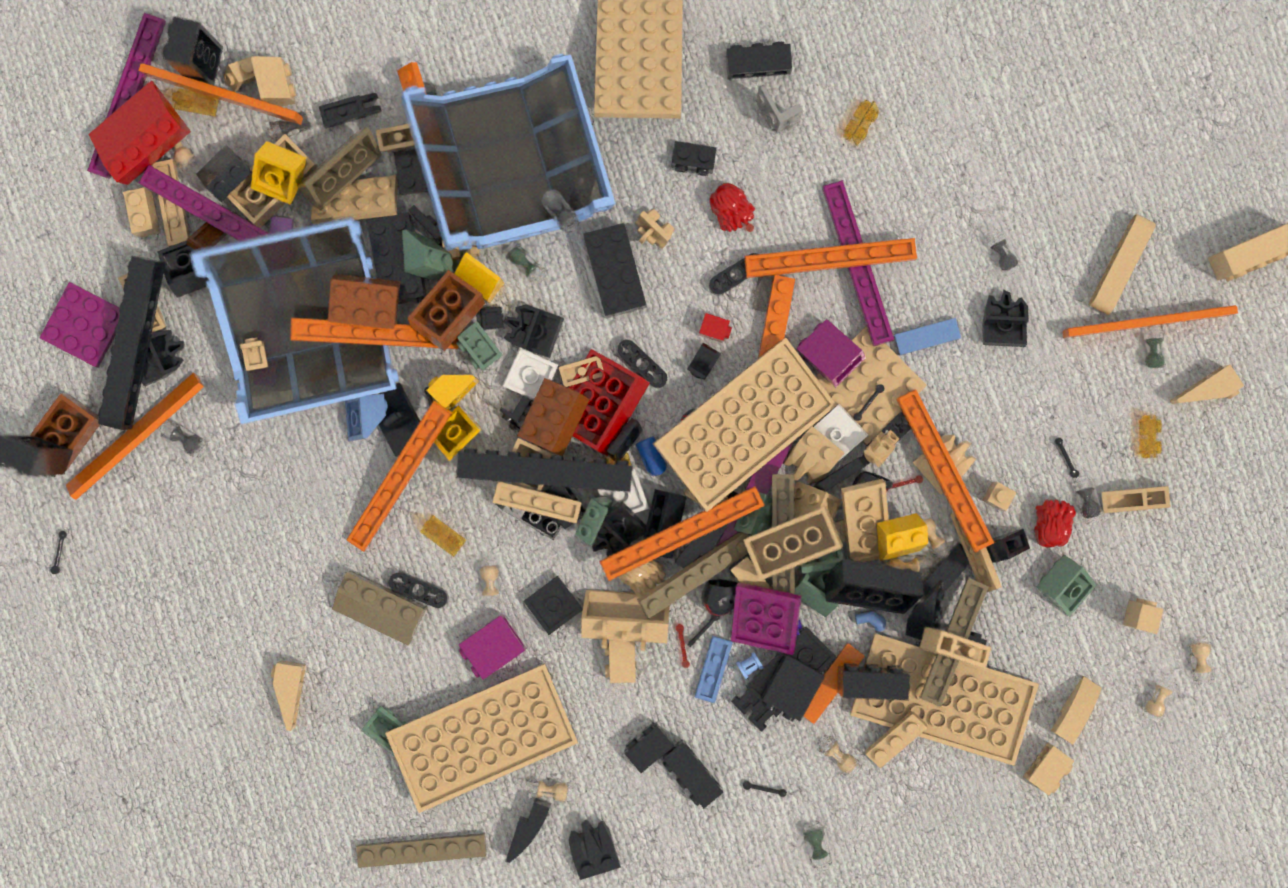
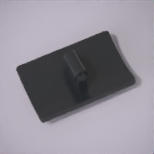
[378,383,420,457]

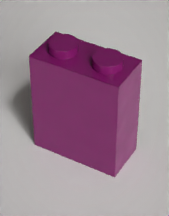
[796,319,866,388]
[459,614,527,680]

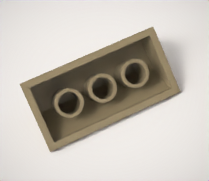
[297,127,382,211]
[332,571,427,646]

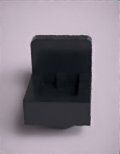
[687,342,721,380]
[499,396,532,423]

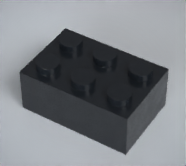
[837,663,910,701]

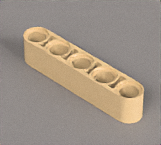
[1089,214,1156,315]

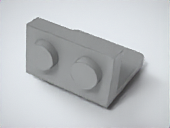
[756,85,803,133]

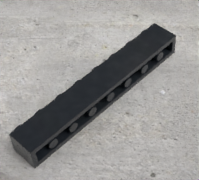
[98,256,166,430]
[456,448,633,492]

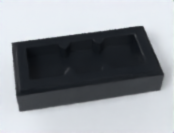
[409,205,443,244]

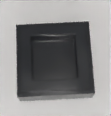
[480,307,504,330]

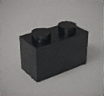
[624,723,674,773]

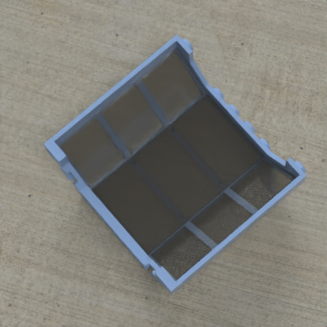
[401,54,615,250]
[191,216,399,424]

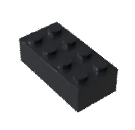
[162,16,223,85]
[366,212,427,305]
[583,223,647,319]
[0,434,74,478]
[824,559,924,614]

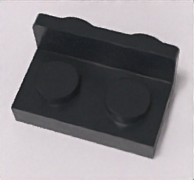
[671,141,717,176]

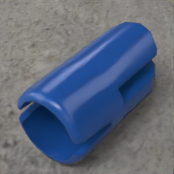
[636,436,667,477]

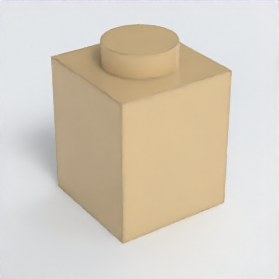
[982,482,1017,511]

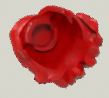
[709,183,756,232]
[1034,499,1076,548]

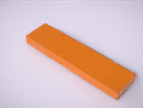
[804,643,865,724]

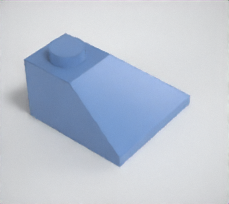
[345,394,387,442]

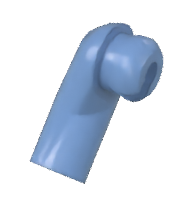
[855,611,886,632]

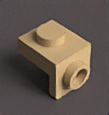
[224,57,256,92]
[240,338,269,371]

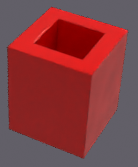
[699,313,732,343]

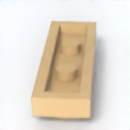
[865,711,927,768]

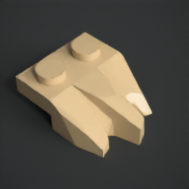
[784,426,844,484]
[913,434,976,494]

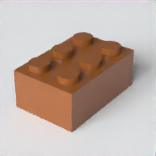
[407,270,485,352]
[328,274,400,329]
[517,378,590,456]
[30,393,100,471]

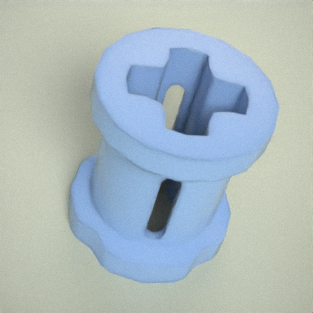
[736,652,764,679]

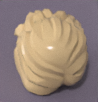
[618,560,666,597]

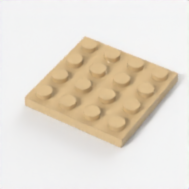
[815,326,927,445]

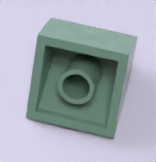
[402,230,453,280]
[1036,554,1097,617]
[795,569,839,618]

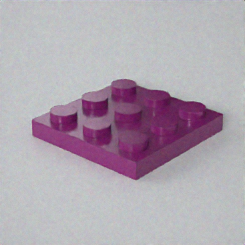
[40,282,120,368]
[731,582,802,655]

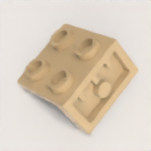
[795,482,842,521]

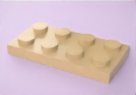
[311,175,398,224]
[841,479,889,563]

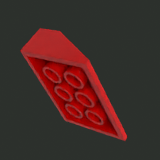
[88,81,191,185]
[568,349,650,456]

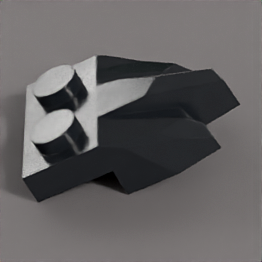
[982,290,1029,347]
[503,304,564,358]
[142,330,185,386]
[592,501,646,557]
[568,819,621,880]

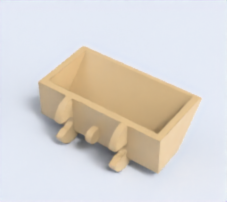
[581,590,670,651]

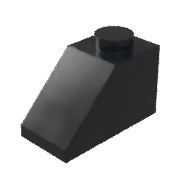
[986,528,1030,563]

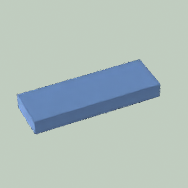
[893,318,961,355]
[694,635,733,703]

